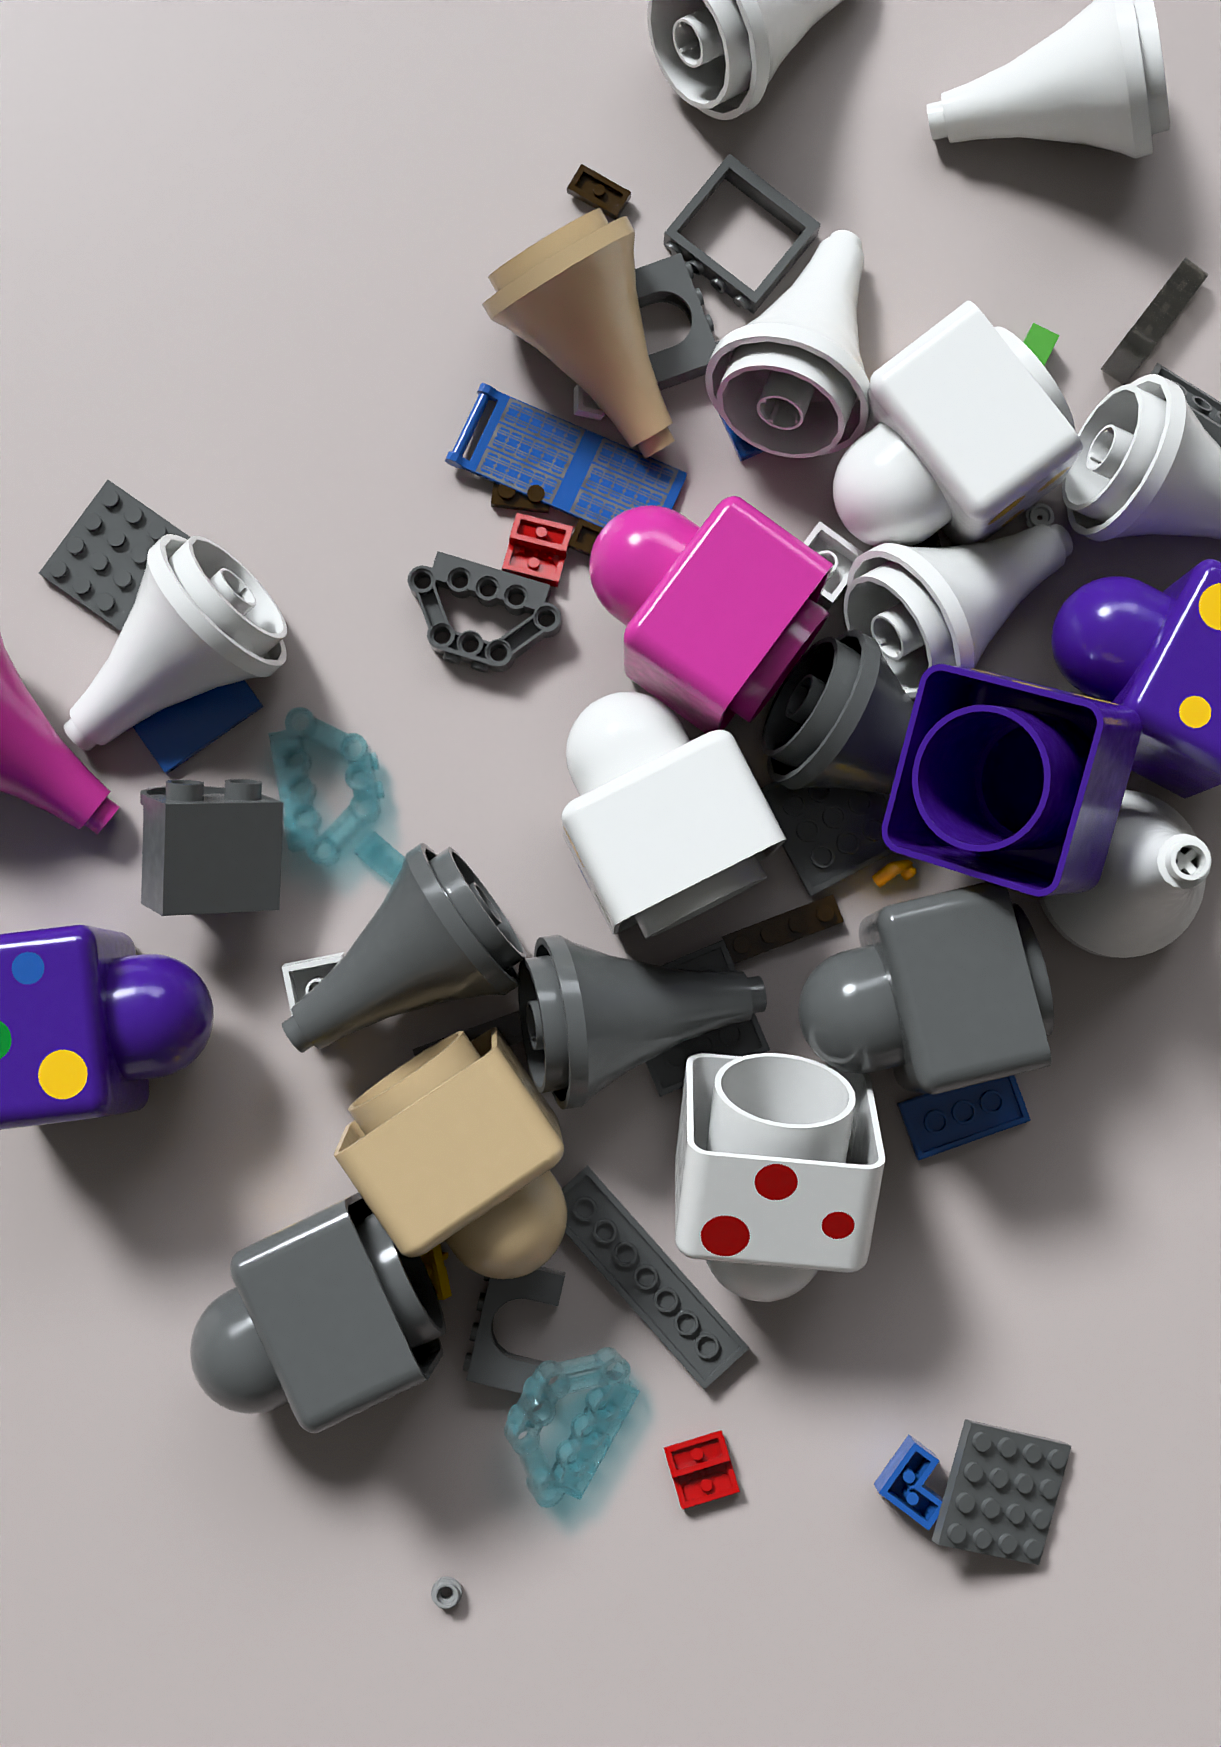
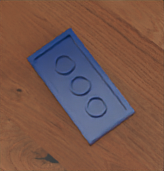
[133,680,264,774]
[897,1075,1031,1161]

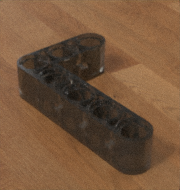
[1101,257,1209,385]

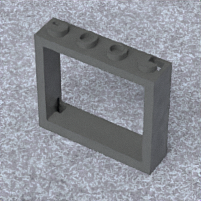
[664,154,820,314]

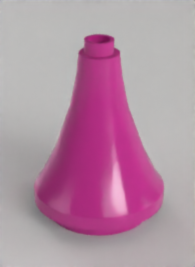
[0,633,120,835]

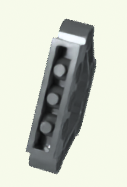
[407,551,562,673]

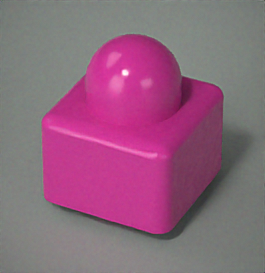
[589,496,834,734]

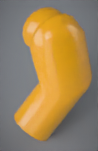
[872,859,917,888]

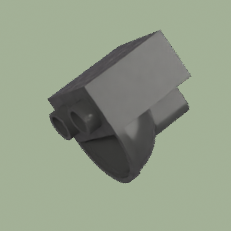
[140,779,284,916]

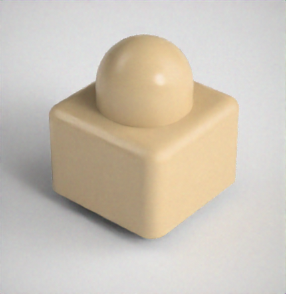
[333,1027,567,1279]

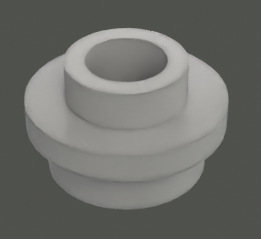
[431,1576,462,1609]

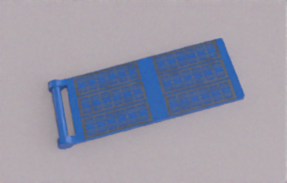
[445,383,687,528]

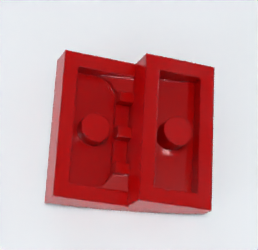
[502,513,573,588]
[664,1430,740,1510]

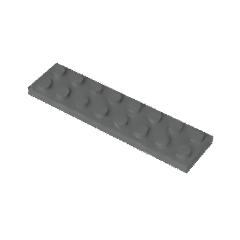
[562,1165,749,1390]

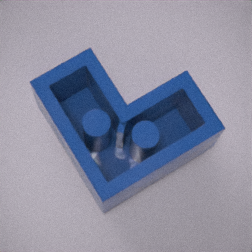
[874,1434,943,1530]

